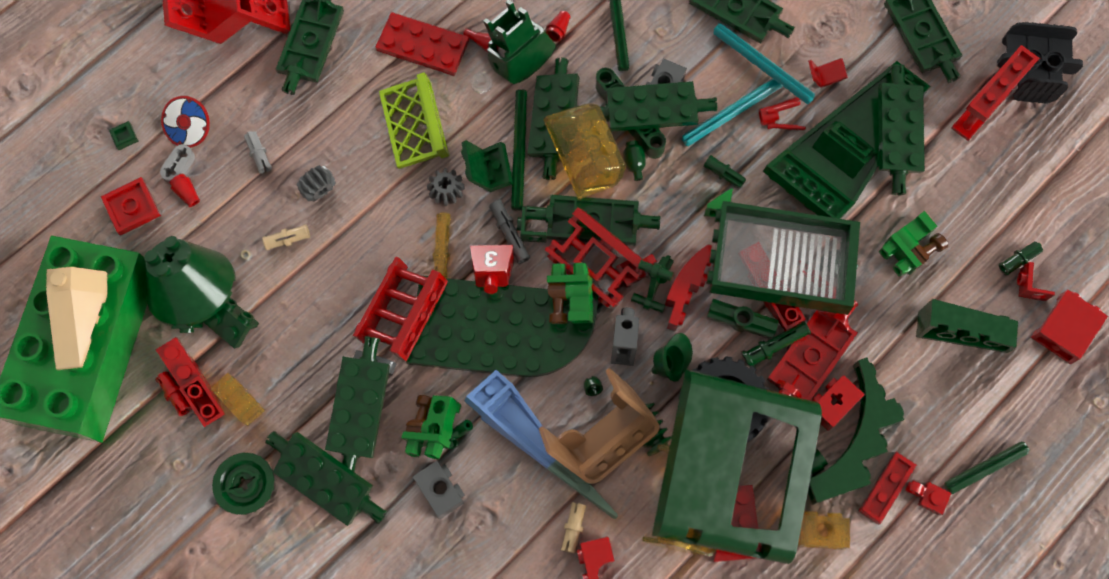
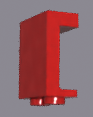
[1030,289,1108,364]

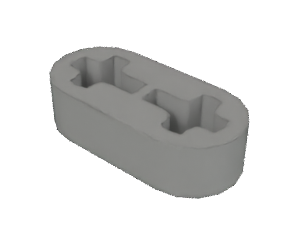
[160,144,195,184]

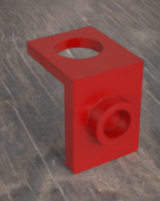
[808,58,848,88]
[1017,262,1055,301]

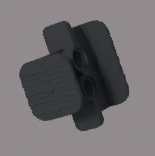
[997,22,1083,104]

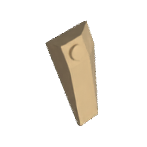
[46,267,107,370]

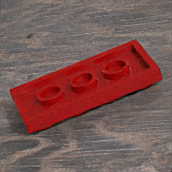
[375,12,469,76]

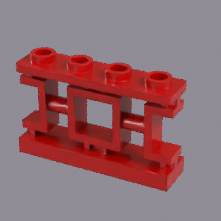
[545,207,646,308]

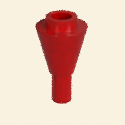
[463,28,500,53]

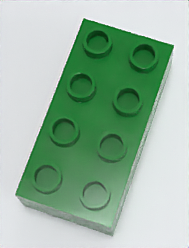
[0,235,147,443]

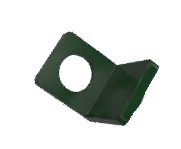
[517,206,547,243]

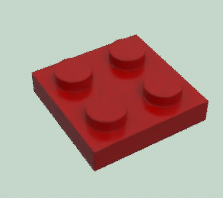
[101,177,161,236]

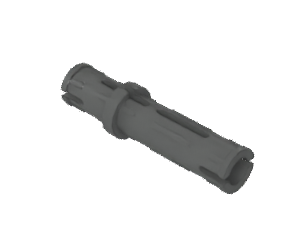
[489,200,531,264]

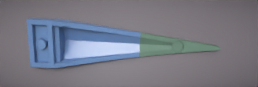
[464,370,618,519]

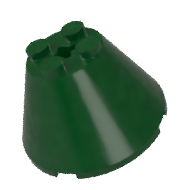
[144,236,236,327]

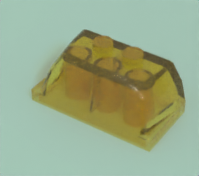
[543,103,626,200]

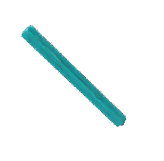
[713,24,815,104]
[681,78,783,146]

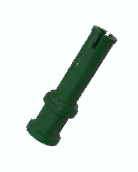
[741,321,811,368]

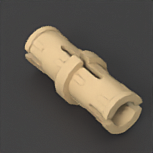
[263,224,310,250]
[561,502,586,554]

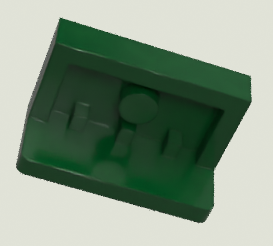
[203,298,259,349]

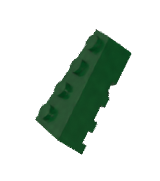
[916,299,1018,353]

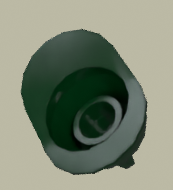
[651,333,693,382]

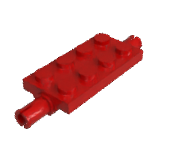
[767,300,858,401]

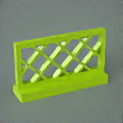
[379,72,450,169]

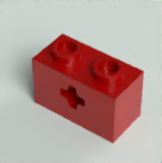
[811,375,865,431]

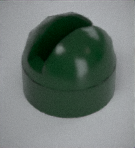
[584,376,603,396]

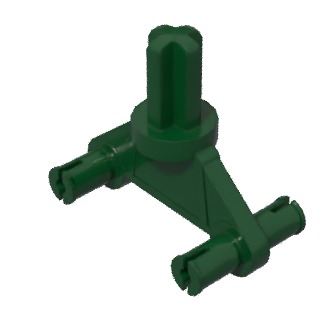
[631,255,674,314]

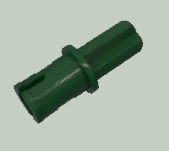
[703,155,746,188]
[998,241,1043,276]

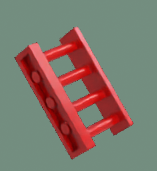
[951,45,1039,141]
[353,257,448,361]

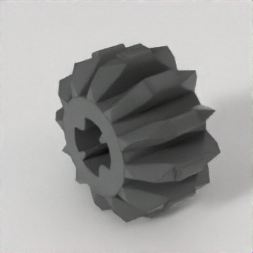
[297,165,336,202]
[427,168,465,206]

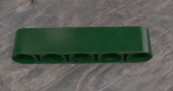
[595,68,666,159]

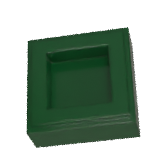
[109,121,139,150]

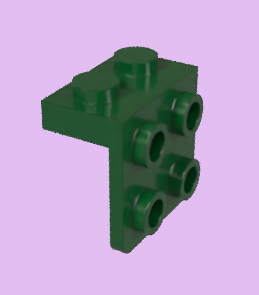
[461,140,513,192]

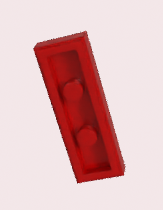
[858,452,917,525]

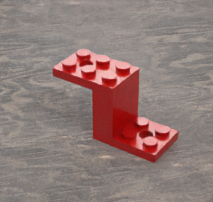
[163,0,291,44]

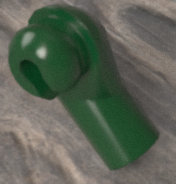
[449,420,473,449]

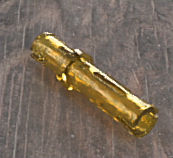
[432,212,451,278]

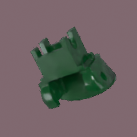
[483,0,555,84]

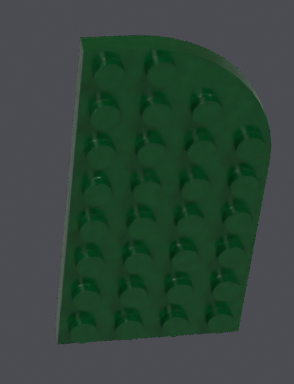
[406,275,599,377]

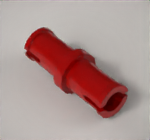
[155,371,192,416]

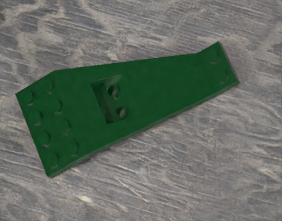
[762,61,931,219]

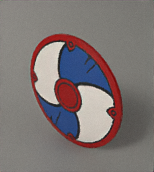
[161,96,210,148]

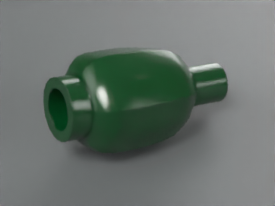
[623,140,646,181]

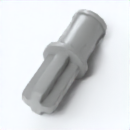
[244,131,272,174]

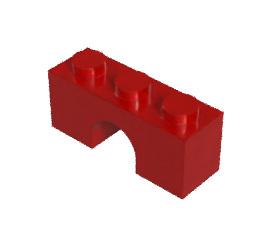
[576,536,614,579]

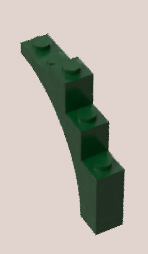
[807,357,904,505]

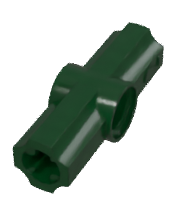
[706,299,779,339]

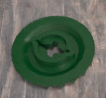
[212,453,275,515]

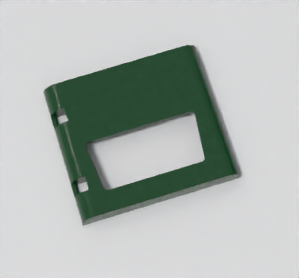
[652,370,822,564]

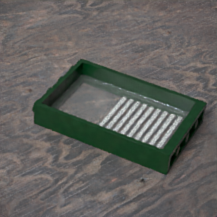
[706,201,860,315]

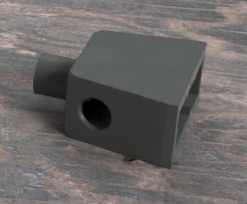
[611,307,639,366]

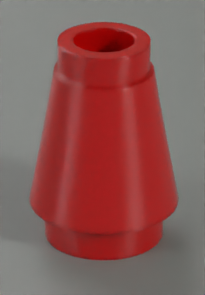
[546,10,571,42]
[169,174,200,207]

